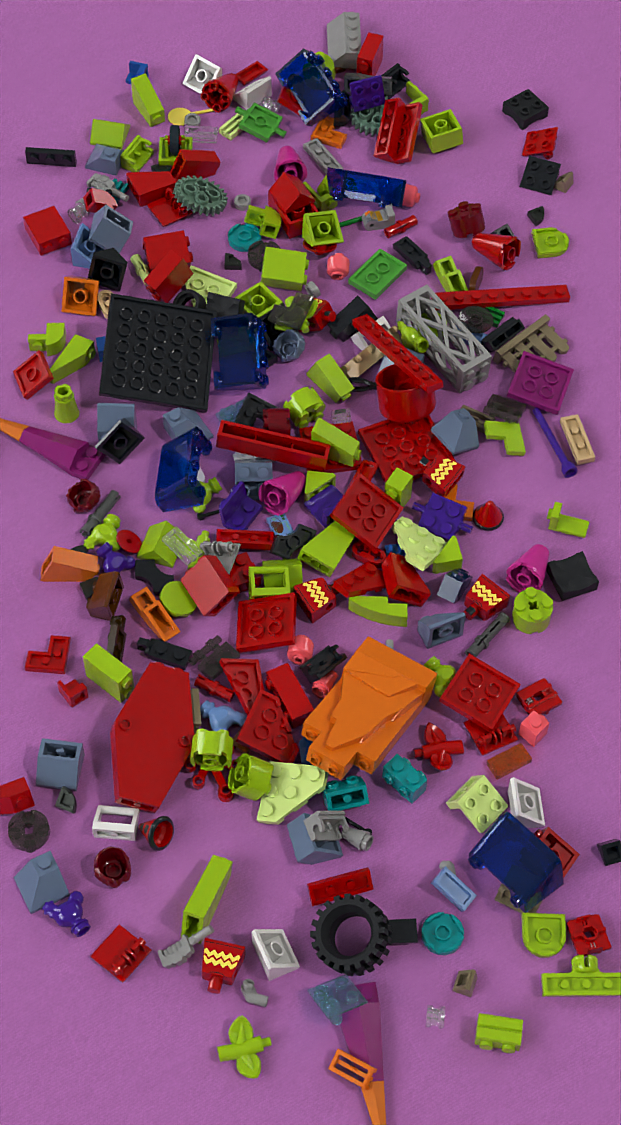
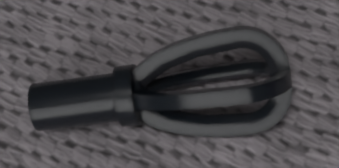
[348,377,377,392]

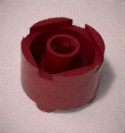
[447,201,485,238]
[263,408,291,436]

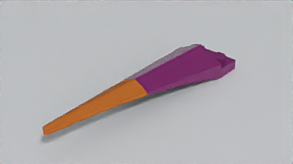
[0,418,106,480]
[332,982,386,1125]

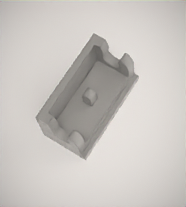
[303,811,349,841]

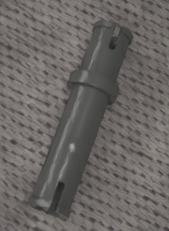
[80,490,121,538]
[465,612,510,657]

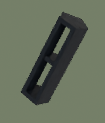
[333,90,351,126]
[481,317,525,353]

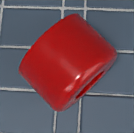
[375,364,436,423]

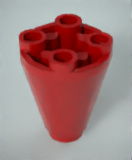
[200,73,238,113]

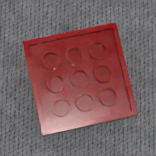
[358,415,456,483]

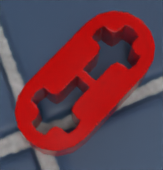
[352,541,386,568]

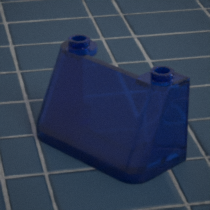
[468,812,564,913]

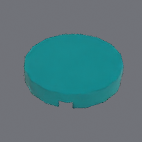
[228,223,262,252]
[421,912,464,955]

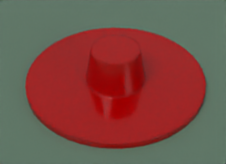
[116,530,142,553]

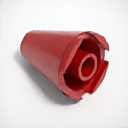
[472,233,521,270]

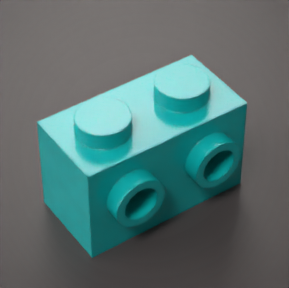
[382,754,427,803]
[322,776,369,811]

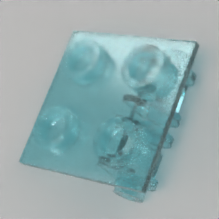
[307,974,368,1025]

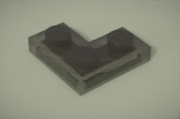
[267,292,314,330]

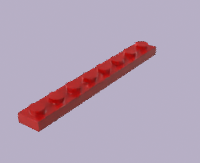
[431,285,570,311]
[352,314,443,393]

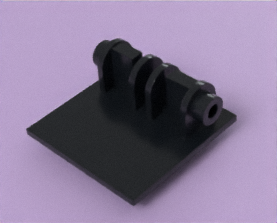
[519,156,561,195]

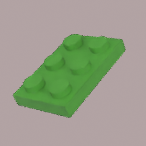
[348,249,407,300]

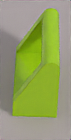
[248,566,290,600]

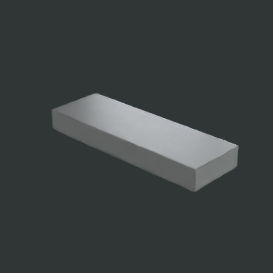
[303,138,344,176]

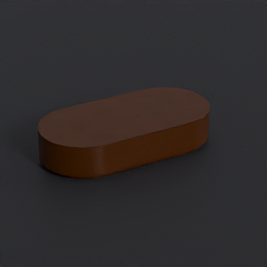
[469,266,484,290]

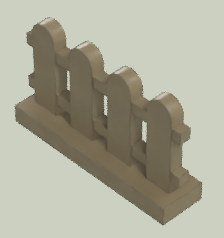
[493,314,569,373]

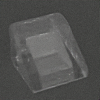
[331,408,351,424]

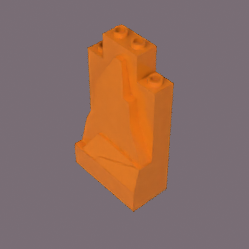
[301,636,438,780]

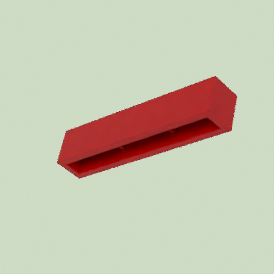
[216,420,331,472]

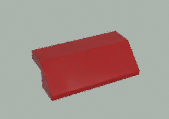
[373,97,423,164]

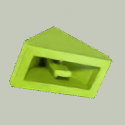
[304,471,336,502]
[432,535,463,574]

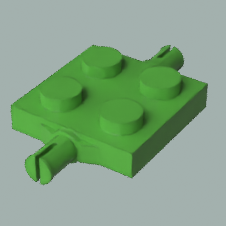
[235,102,287,143]

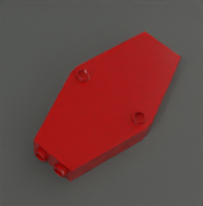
[110,662,194,813]

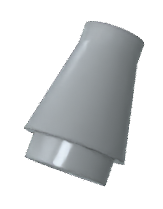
[341,827,374,851]

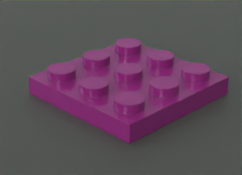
[507,351,574,415]

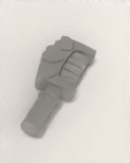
[87,173,129,202]
[158,925,214,969]

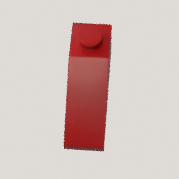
[0,777,35,815]

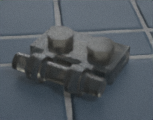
[483,394,527,424]
[188,635,240,681]

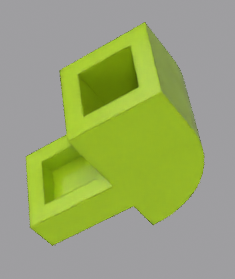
[244,205,281,239]
[28,323,66,356]

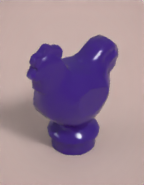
[95,542,136,573]
[42,891,91,937]

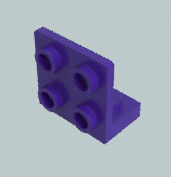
[349,75,385,112]
[219,481,263,530]
[304,485,343,528]

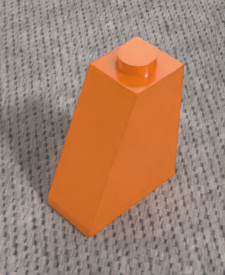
[40,546,100,582]

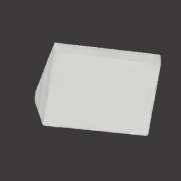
[182,54,222,94]
[233,76,272,110]
[507,777,545,829]
[252,929,300,981]

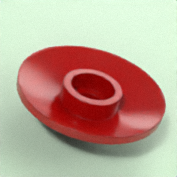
[303,240,337,255]

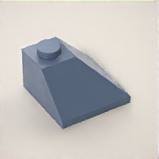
[85,144,124,176]
[163,407,214,453]
[430,408,479,455]
[417,612,466,649]
[14,851,70,914]

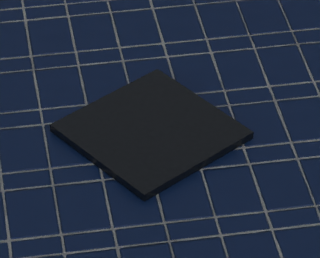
[99,293,217,413]

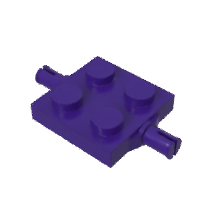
[412,493,473,541]

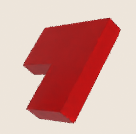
[25,635,71,674]

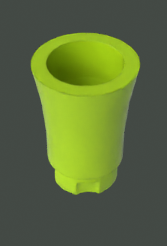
[54,384,80,423]

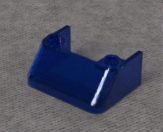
[327,167,406,208]

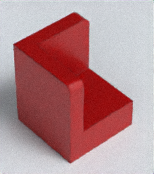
[57,679,89,708]

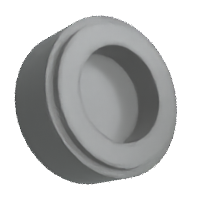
[184,113,201,130]
[234,194,251,211]
[305,281,321,298]

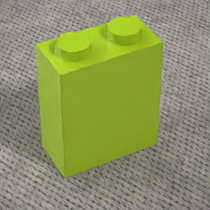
[261,247,309,291]
[83,643,134,703]

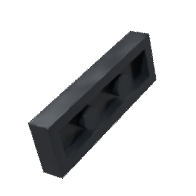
[25,147,77,167]

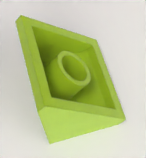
[90,119,130,149]
[302,210,344,247]
[137,520,185,568]
[262,558,303,593]

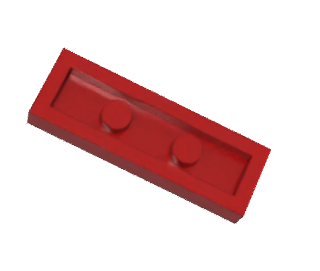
[216,529,274,550]
[307,867,374,906]

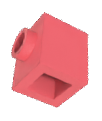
[518,711,549,747]

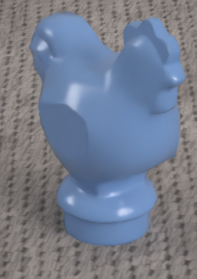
[200,700,247,731]

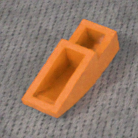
[129,586,181,642]

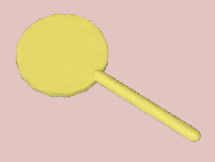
[168,107,219,126]

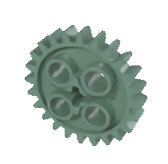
[350,96,393,137]
[173,175,228,216]

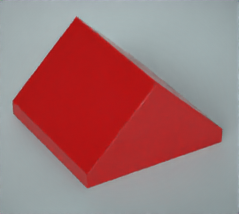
[269,172,315,214]

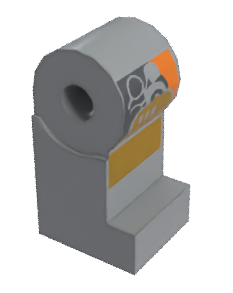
[361,205,395,231]

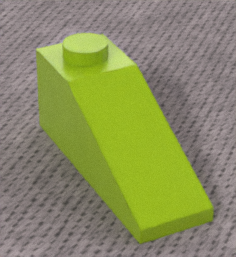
[50,334,96,384]

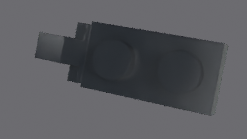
[393,236,432,275]
[137,637,193,670]

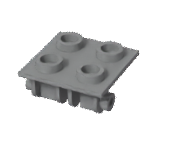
[200,541,241,574]

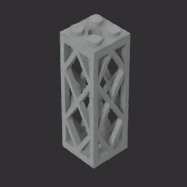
[396,285,492,393]

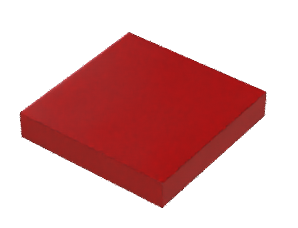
[13,350,54,400]

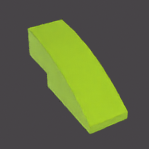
[433,256,469,292]
[348,596,408,627]

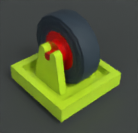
[158,125,193,166]

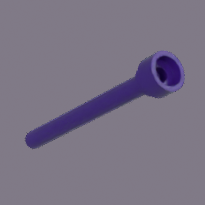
[533,407,578,478]

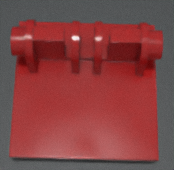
[522,127,558,160]
[147,187,193,227]
[463,714,518,756]
[90,924,152,983]

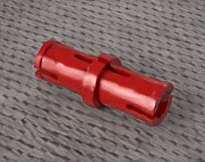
[384,215,418,238]
[194,674,235,702]

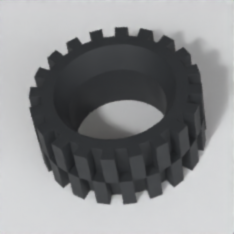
[310,894,392,976]

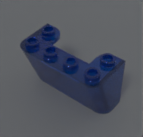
[275,48,348,126]
[211,313,269,391]
[155,426,212,512]

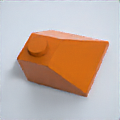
[61,276,99,316]

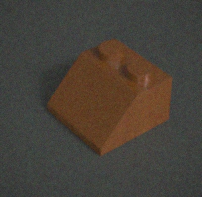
[86,571,124,621]

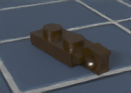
[106,615,127,662]

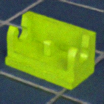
[120,135,154,172]

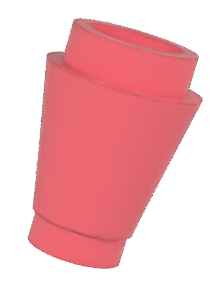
[312,670,338,698]

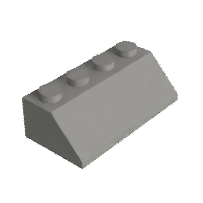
[327,12,361,69]

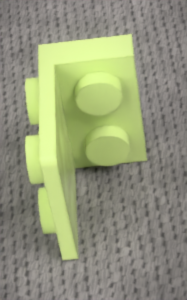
[446,775,508,833]

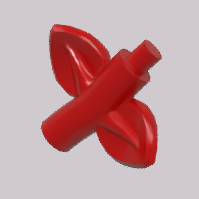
[414,722,464,770]

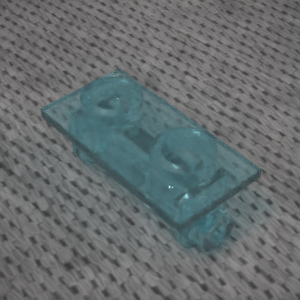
[215,397,246,422]

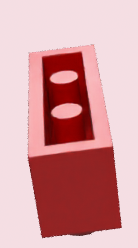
[265,663,314,729]

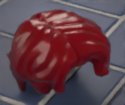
[66,479,101,513]
[94,846,131,888]

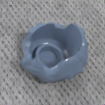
[272,329,306,362]

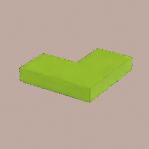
[483,420,526,456]

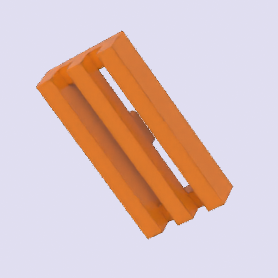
[328,1048,377,1090]

